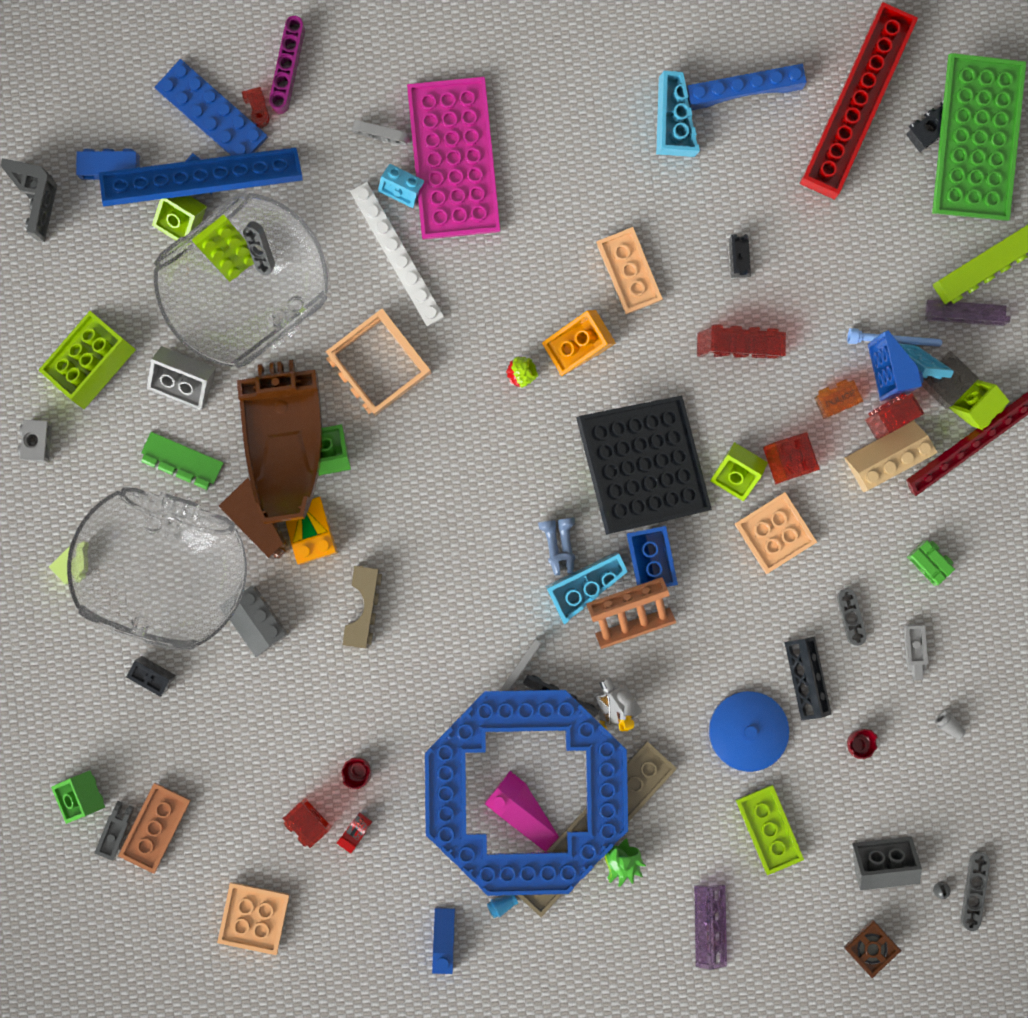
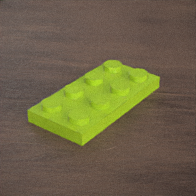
[192,214,254,282]
[735,784,804,876]

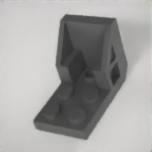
[1,158,58,242]

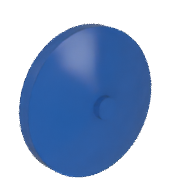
[709,691,789,772]

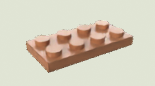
[118,782,191,874]

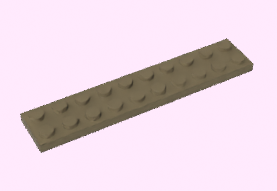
[517,741,677,917]

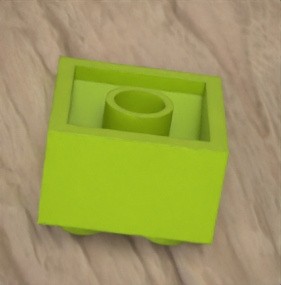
[152,195,207,246]
[948,379,1010,430]
[710,442,768,501]

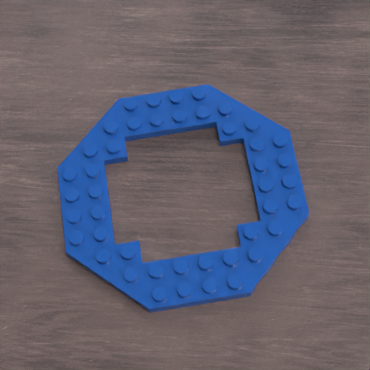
[425,690,628,896]

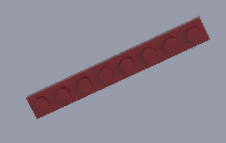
[906,392,1028,496]

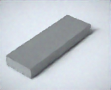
[501,639,541,691]

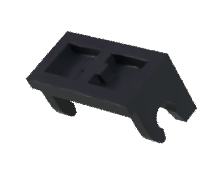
[729,234,751,278]
[126,656,176,697]

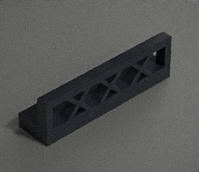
[784,636,832,721]

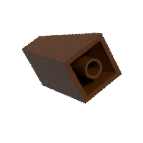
[218,478,288,559]

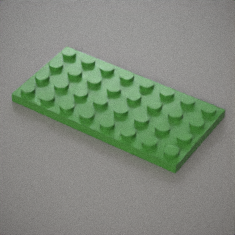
[932,53,1026,221]

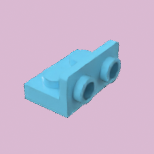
[378,164,424,208]

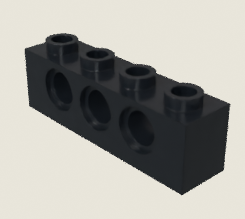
[906,100,944,152]

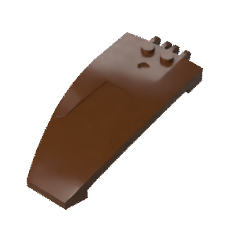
[237,360,322,524]

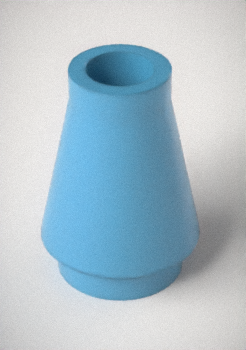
[487,895,518,918]

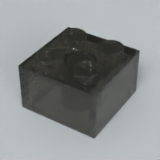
[922,351,979,409]

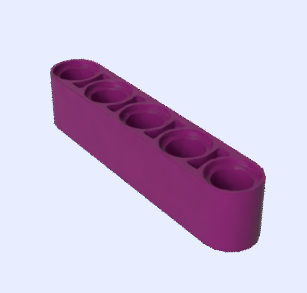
[269,16,305,114]

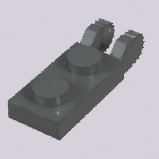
[94,801,134,861]

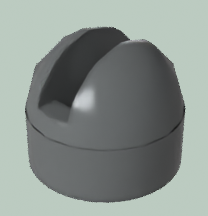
[933,882,951,899]

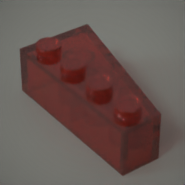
[697,324,786,359]

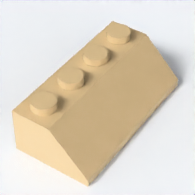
[844,420,938,492]

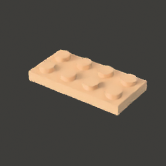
[596,227,663,315]

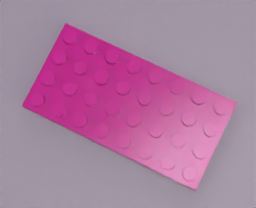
[407,77,500,240]

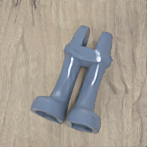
[538,517,576,576]

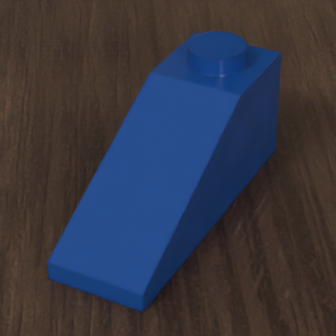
[432,908,455,974]

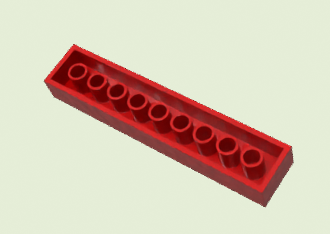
[799,2,918,200]

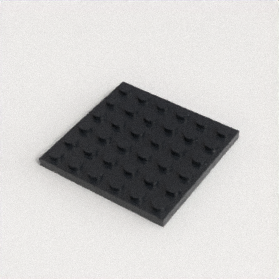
[576,395,712,535]

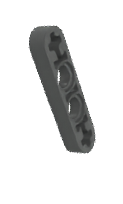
[961,852,990,931]

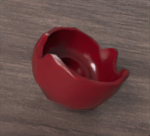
[847,728,878,759]
[341,757,372,789]

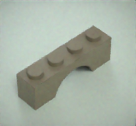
[342,566,382,649]

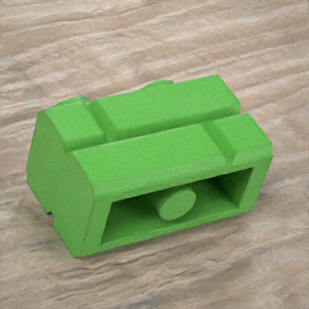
[907,540,955,586]

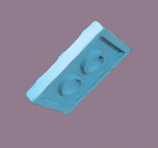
[899,343,954,379]

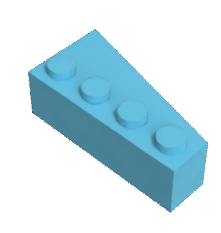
[656,71,700,157]
[545,552,628,625]

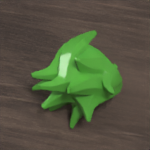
[605,838,646,887]

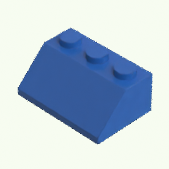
[627,526,678,587]

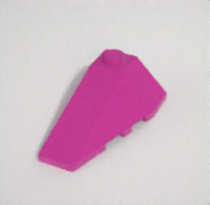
[485,771,559,852]

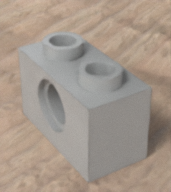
[18,420,52,462]

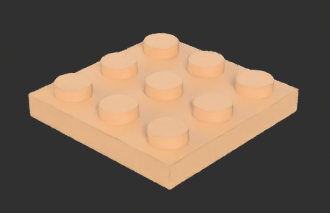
[734,492,817,574]
[217,882,290,955]

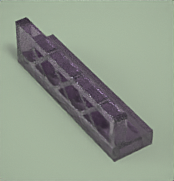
[925,300,1010,326]
[694,884,727,970]

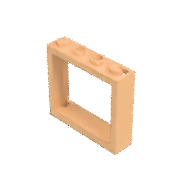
[325,309,431,416]

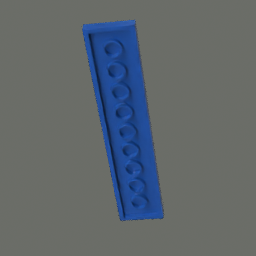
[99,147,303,207]

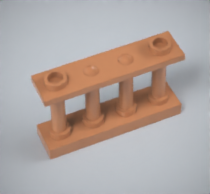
[586,577,676,649]

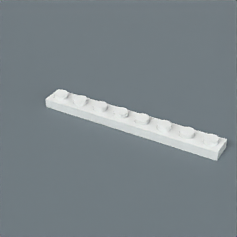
[350,182,444,328]

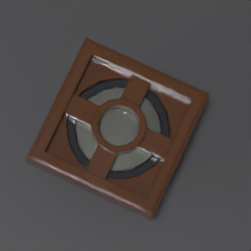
[844,919,902,978]

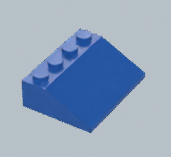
[867,330,923,401]

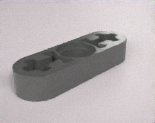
[243,221,276,275]
[837,589,867,646]

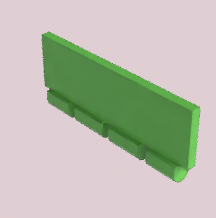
[141,432,224,490]

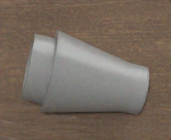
[935,711,966,739]

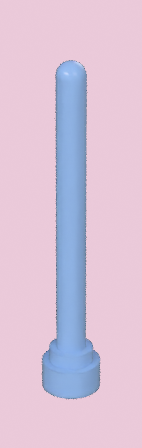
[847,328,943,347]

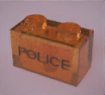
[814,379,863,419]

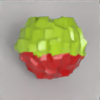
[506,357,538,388]

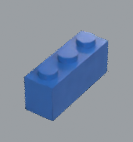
[76,148,140,180]

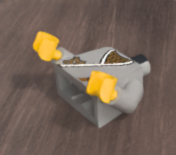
[596,677,642,731]

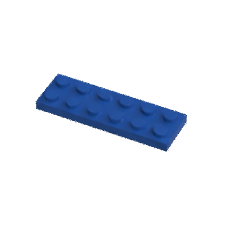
[154,59,268,156]

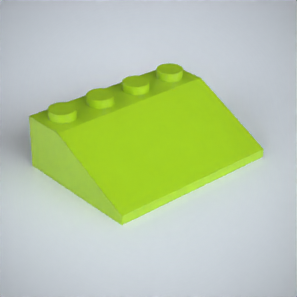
[39,311,136,410]

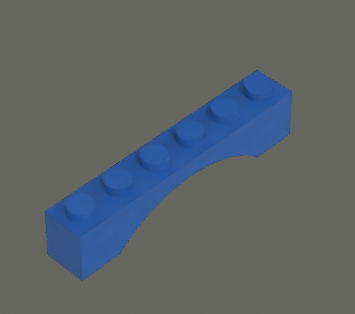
[686,63,807,111]

